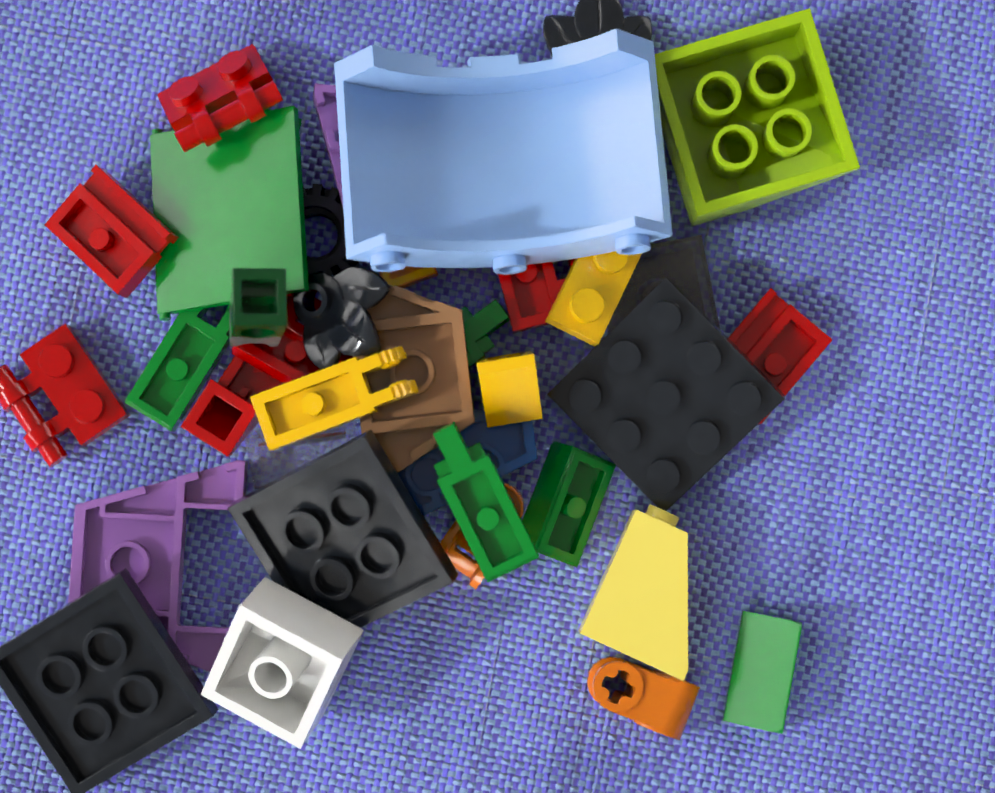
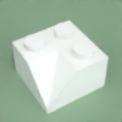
[201,577,364,749]

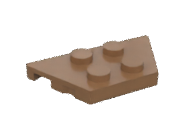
[353,284,475,473]

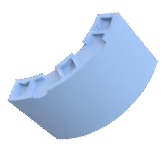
[334,28,673,275]

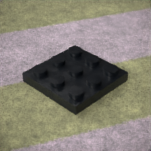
[547,276,785,511]
[227,430,458,628]
[0,568,218,793]

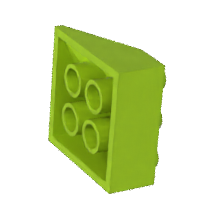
[655,8,860,227]

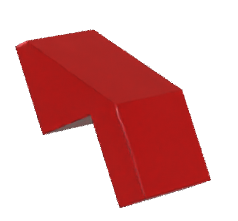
[180,356,285,457]

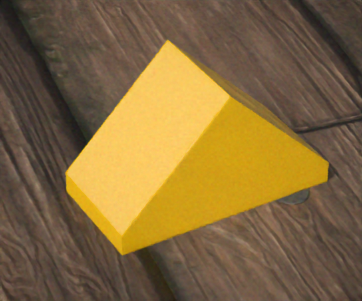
[477,351,543,428]

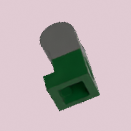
[229,268,287,347]

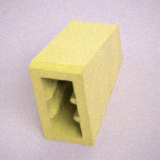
[578,504,688,681]

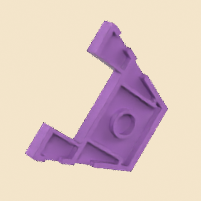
[68,460,248,672]

